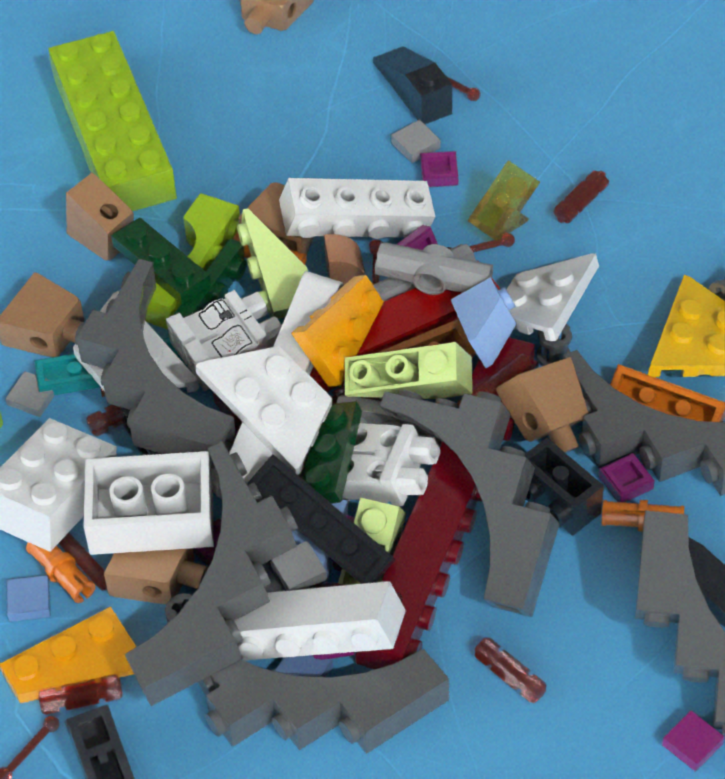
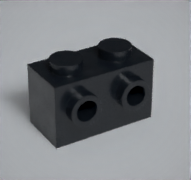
[525,438,604,536]

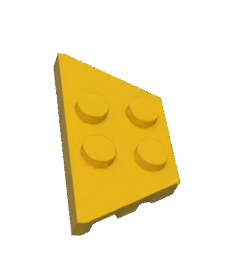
[647,275,725,377]

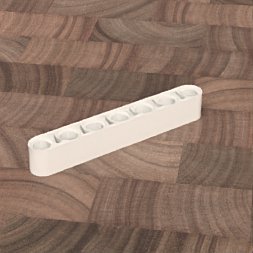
[216,271,343,498]

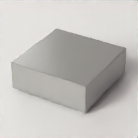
[391,120,440,163]
[5,371,55,417]
[271,541,327,591]

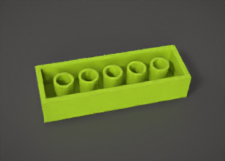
[48,31,177,211]

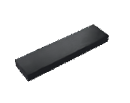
[247,454,396,584]

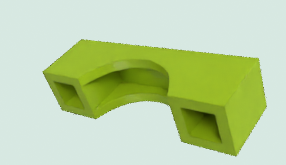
[145,193,240,330]

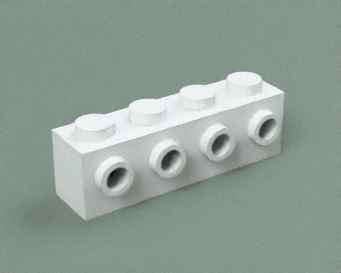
[279,178,436,239]
[234,581,406,660]

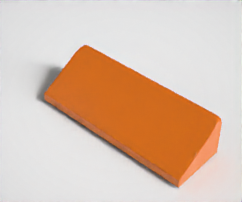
[610,364,725,422]

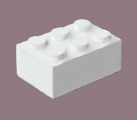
[0,418,117,552]
[84,451,214,555]

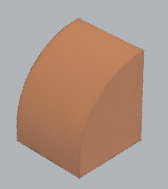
[324,234,366,286]

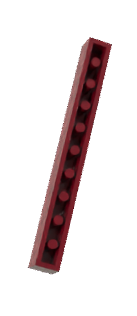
[355,337,539,670]

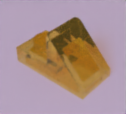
[467,160,540,241]

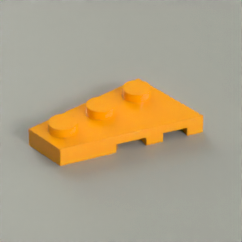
[291,275,384,387]
[0,606,137,703]

